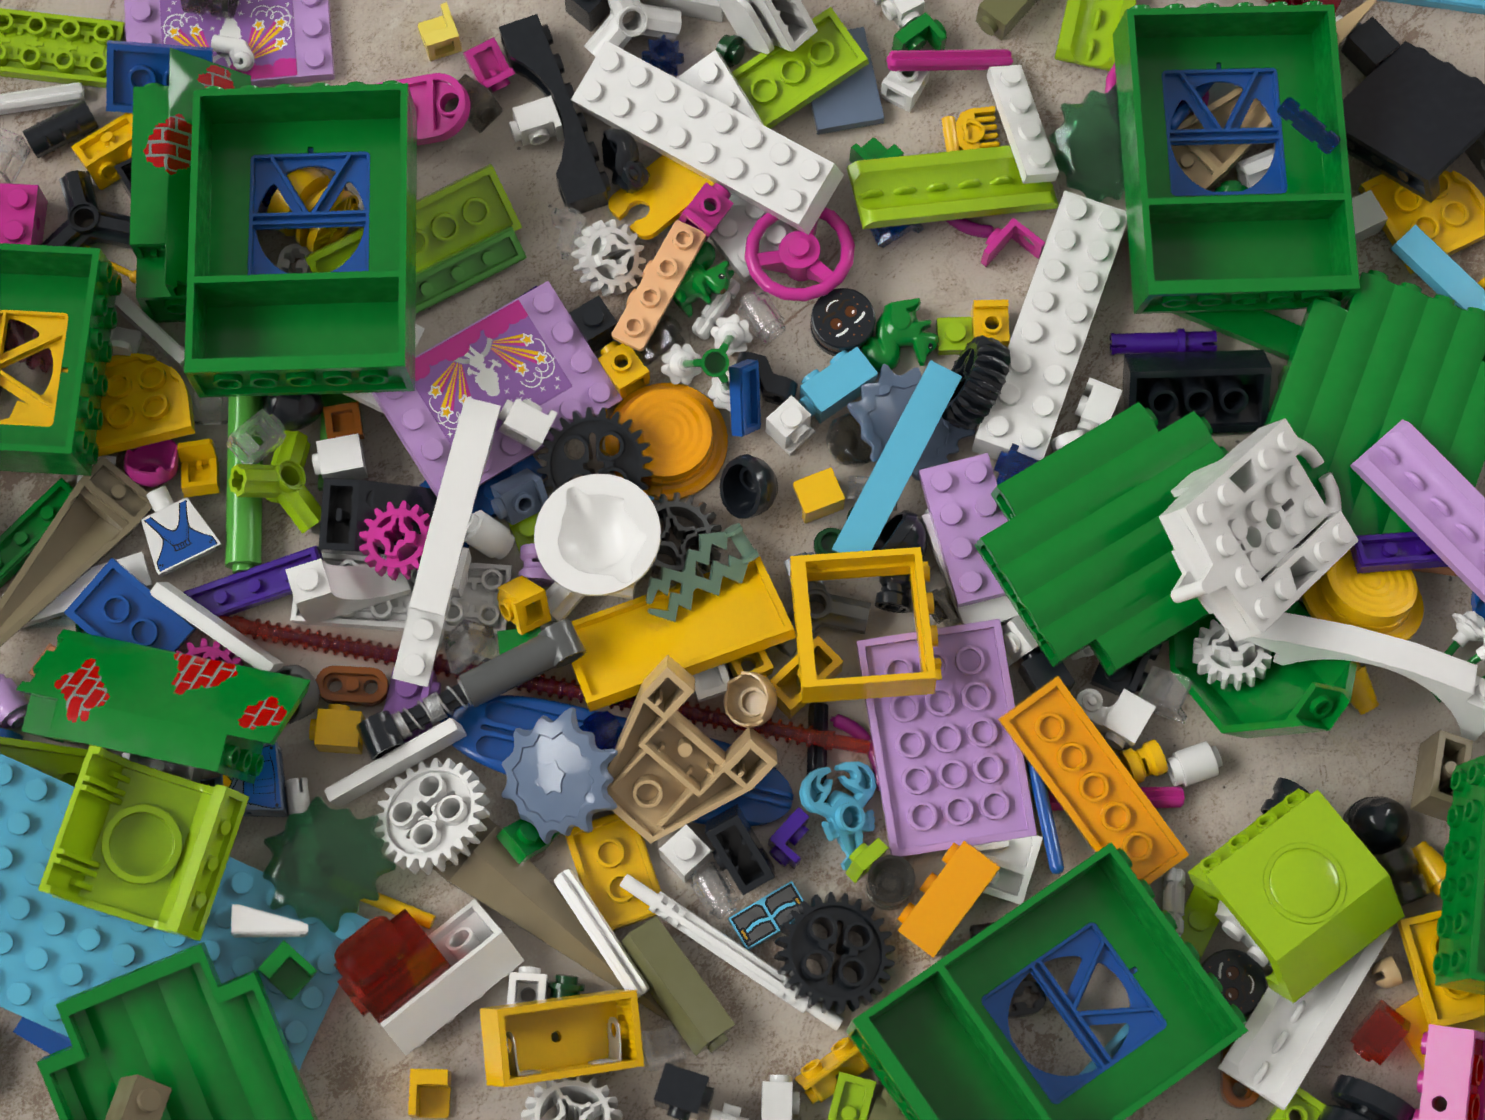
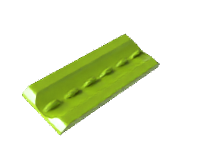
[1054,0,1137,71]
[0,8,125,88]
[847,145,1059,229]

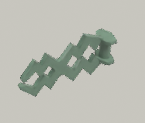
[646,523,760,622]

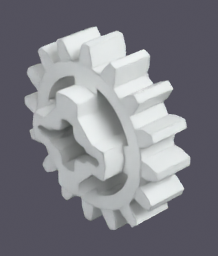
[571,219,646,296]
[1192,619,1272,691]

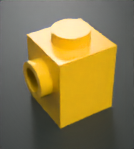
[309,704,366,755]

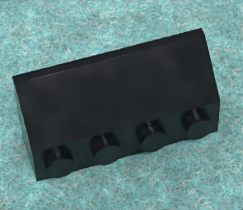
[1122,350,1272,433]

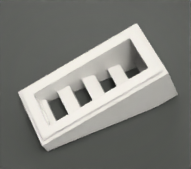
[231,904,308,938]

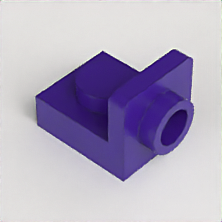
[768,807,810,869]

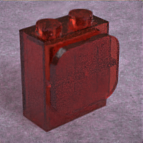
[334,909,451,1024]

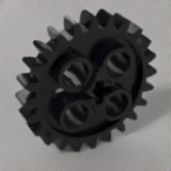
[537,407,654,498]
[774,892,895,1015]

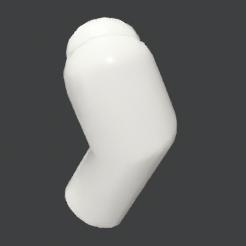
[211,34,255,71]

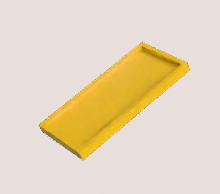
[571,556,796,712]

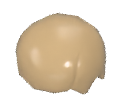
[724,671,778,728]

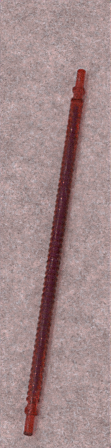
[217,615,871,755]

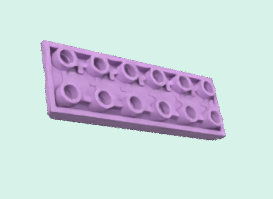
[1350,419,1485,603]

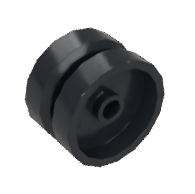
[1318,1074,1415,1120]

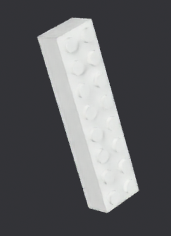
[571,40,844,235]
[971,190,1127,469]

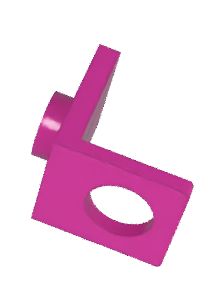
[981,218,1045,267]

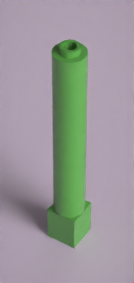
[225,396,264,574]

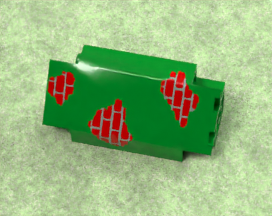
[130,47,251,323]
[16,629,311,784]

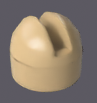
[1371,956,1403,989]

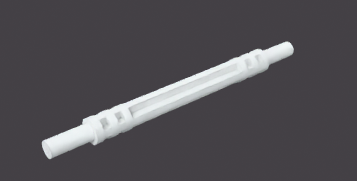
[619,873,844,1031]

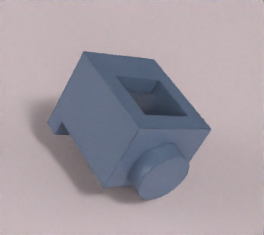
[490,468,548,525]

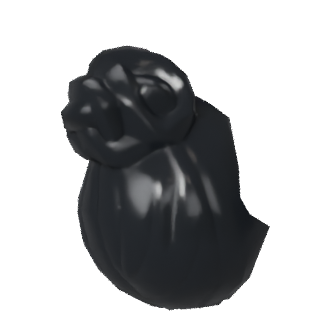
[601,129,650,193]

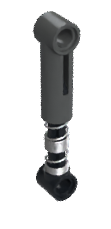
[356,619,586,760]

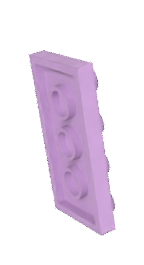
[918,453,1008,608]

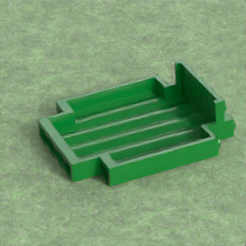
[1265,270,1485,536]
[974,402,1229,676]
[36,942,318,1120]

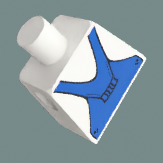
[141,486,223,577]

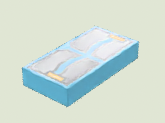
[728,881,803,950]

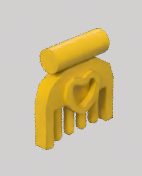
[941,106,1000,152]

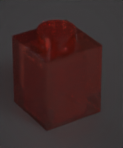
[1350,999,1411,1065]

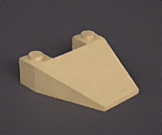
[607,655,778,844]

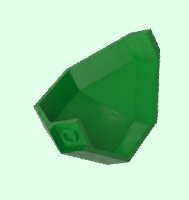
[1169,600,1357,739]

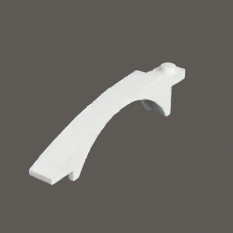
[392,397,501,687]
[1246,612,1485,742]

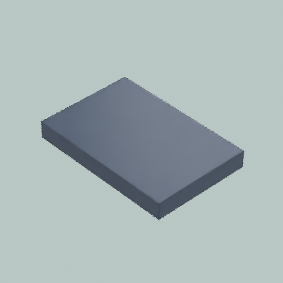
[810,27,884,135]

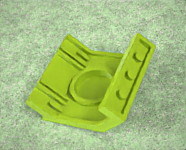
[38,745,249,941]
[1188,788,1405,1003]

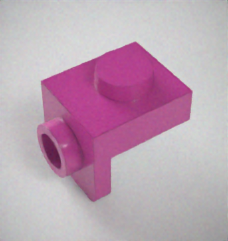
[463,37,516,92]

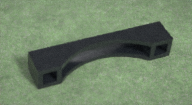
[499,14,611,218]

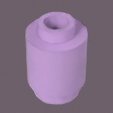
[0,674,29,729]

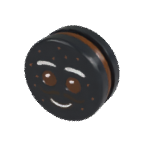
[810,288,876,356]
[1200,949,1266,1017]

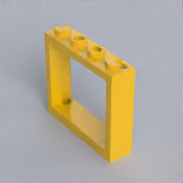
[790,547,942,703]

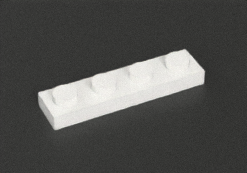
[986,64,1059,184]

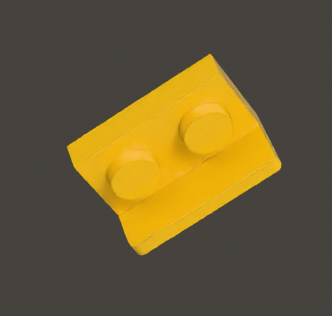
[71,113,133,190]

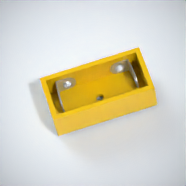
[479,989,644,1087]

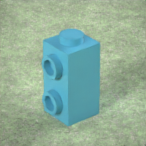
[798,347,878,424]

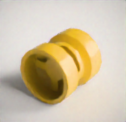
[1119,739,1168,784]

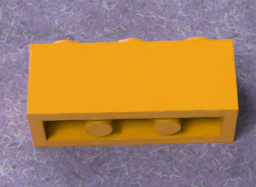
[897,841,1001,958]

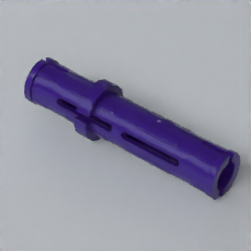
[1109,328,1217,355]

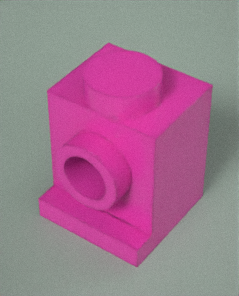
[679,182,734,242]

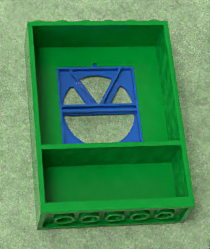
[1113,1,1360,314]
[184,80,417,398]
[846,842,1248,1120]

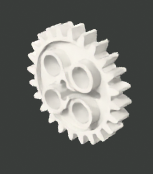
[374,758,490,875]

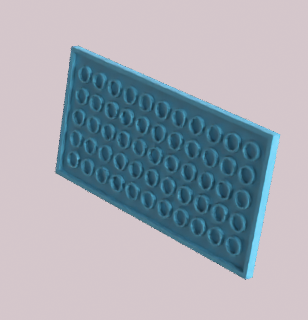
[0,753,369,1071]

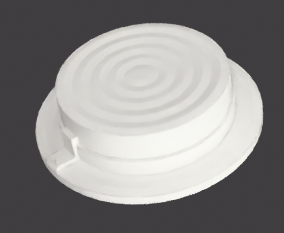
[534,474,661,596]

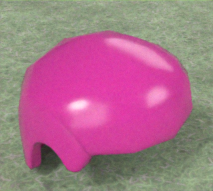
[124,439,179,487]

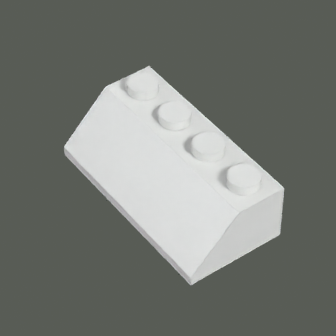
[357,899,524,1056]

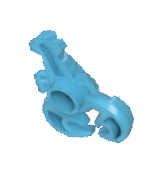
[799,761,876,870]

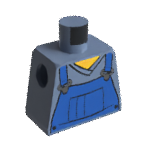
[200,742,289,817]

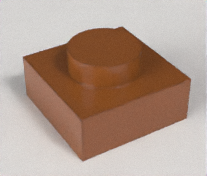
[323,401,365,439]

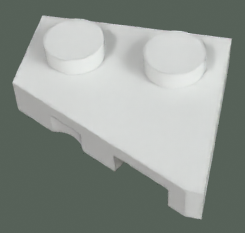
[973,835,1043,904]

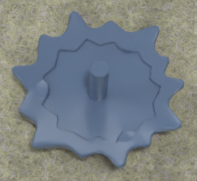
[847,364,975,481]
[501,707,618,844]

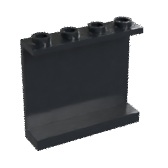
[1343,41,1485,203]

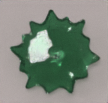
[1049,83,1125,202]
[262,796,396,932]

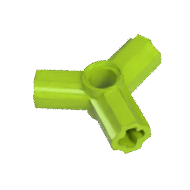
[228,430,322,534]

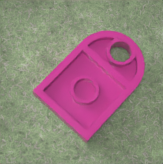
[377,73,470,146]

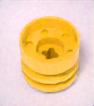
[267,167,359,253]

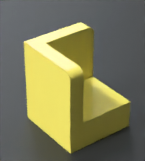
[418,2,462,61]

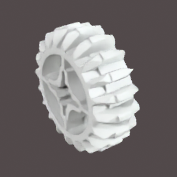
[521,1075,623,1120]

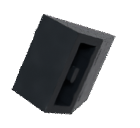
[318,478,437,557]

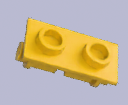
[794,1037,870,1104]

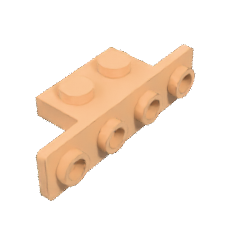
[612,220,706,351]

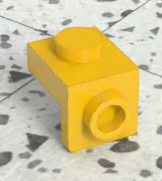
[177,438,220,498]

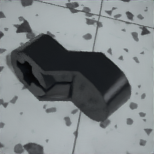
[736,351,798,405]

